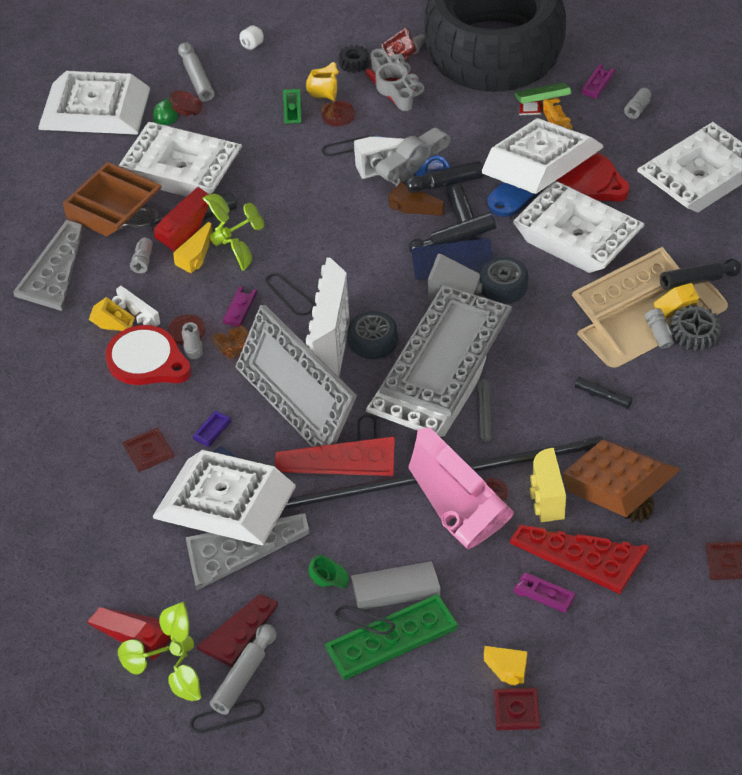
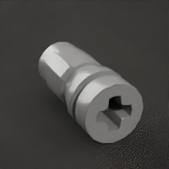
[624,88,652,119]
[130,238,153,273]
[644,308,674,349]
[182,322,203,359]

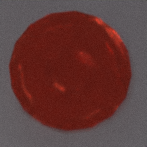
[169,90,202,116]
[321,101,355,127]
[168,314,205,346]

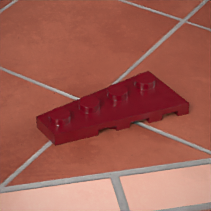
[196,594,278,667]

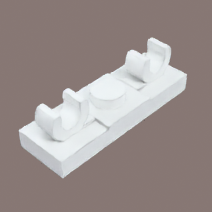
[112,286,160,327]

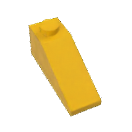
[173,222,212,274]

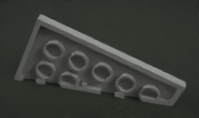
[13,220,83,311]
[185,513,310,591]

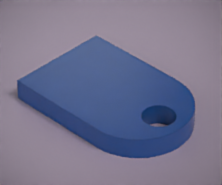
[487,182,539,217]

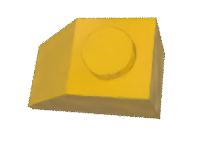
[653,283,699,318]
[89,297,135,331]
[484,646,527,685]

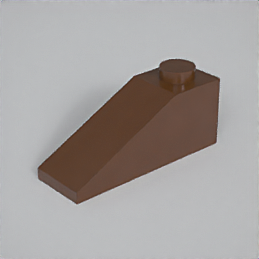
[388,182,445,216]

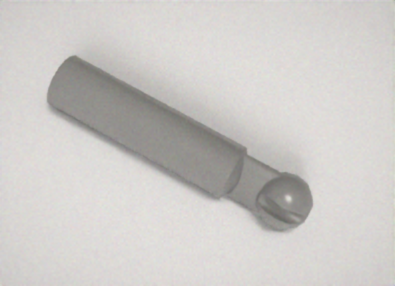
[178,42,215,102]
[210,624,277,715]

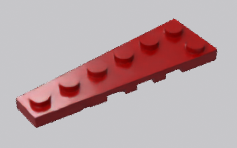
[275,436,395,476]

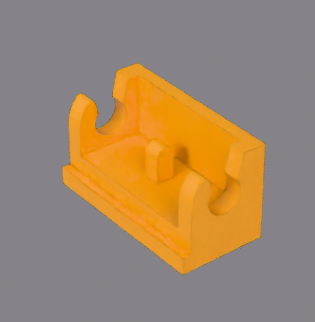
[543,98,572,129]

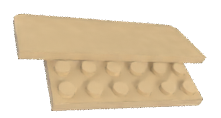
[572,247,728,368]

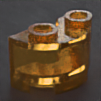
[211,325,249,359]

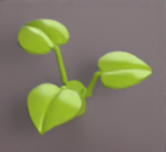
[202,194,265,271]
[118,602,202,701]

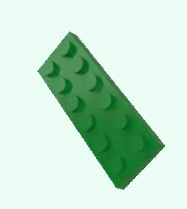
[325,594,458,680]

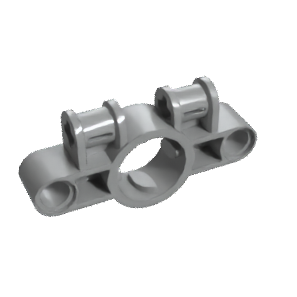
[371,49,424,111]
[376,127,451,186]

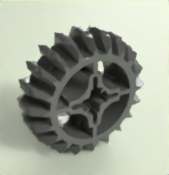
[670,304,722,352]

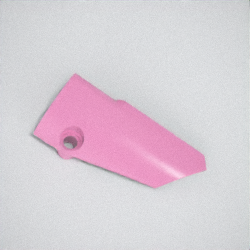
[408,428,514,550]

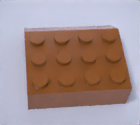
[63,162,162,237]
[562,440,680,517]

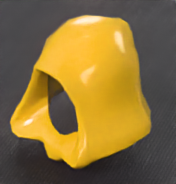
[306,62,339,101]

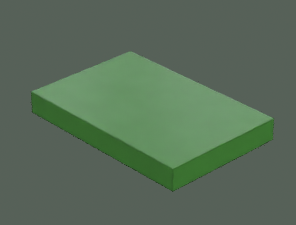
[515,82,571,104]

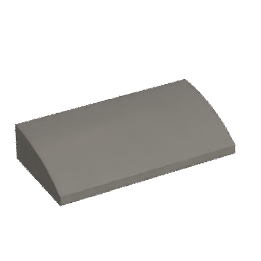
[351,561,440,610]

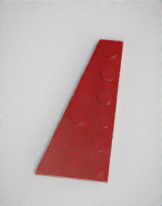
[510,525,649,594]

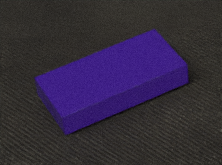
[193,410,232,447]

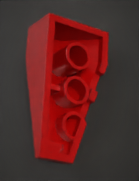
[154,186,209,252]
[87,607,171,660]

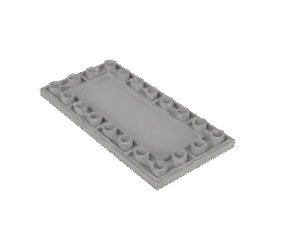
[379,285,512,417]
[236,305,357,447]

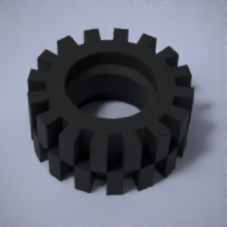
[339,45,369,73]

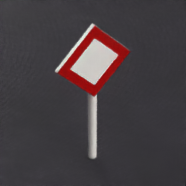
[519,99,548,115]

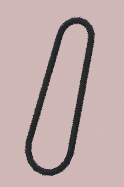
[265,273,314,316]

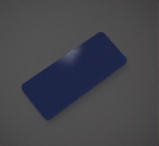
[411,238,493,280]

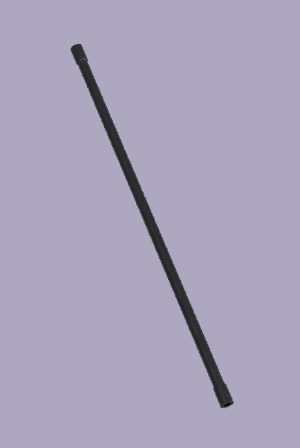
[284,436,603,509]

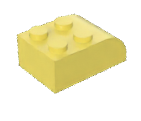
[530,448,566,522]

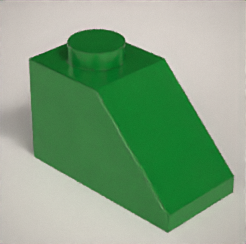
[283,89,301,124]

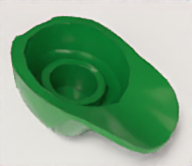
[153,98,178,125]
[308,555,349,588]

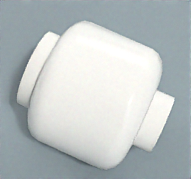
[240,26,264,50]

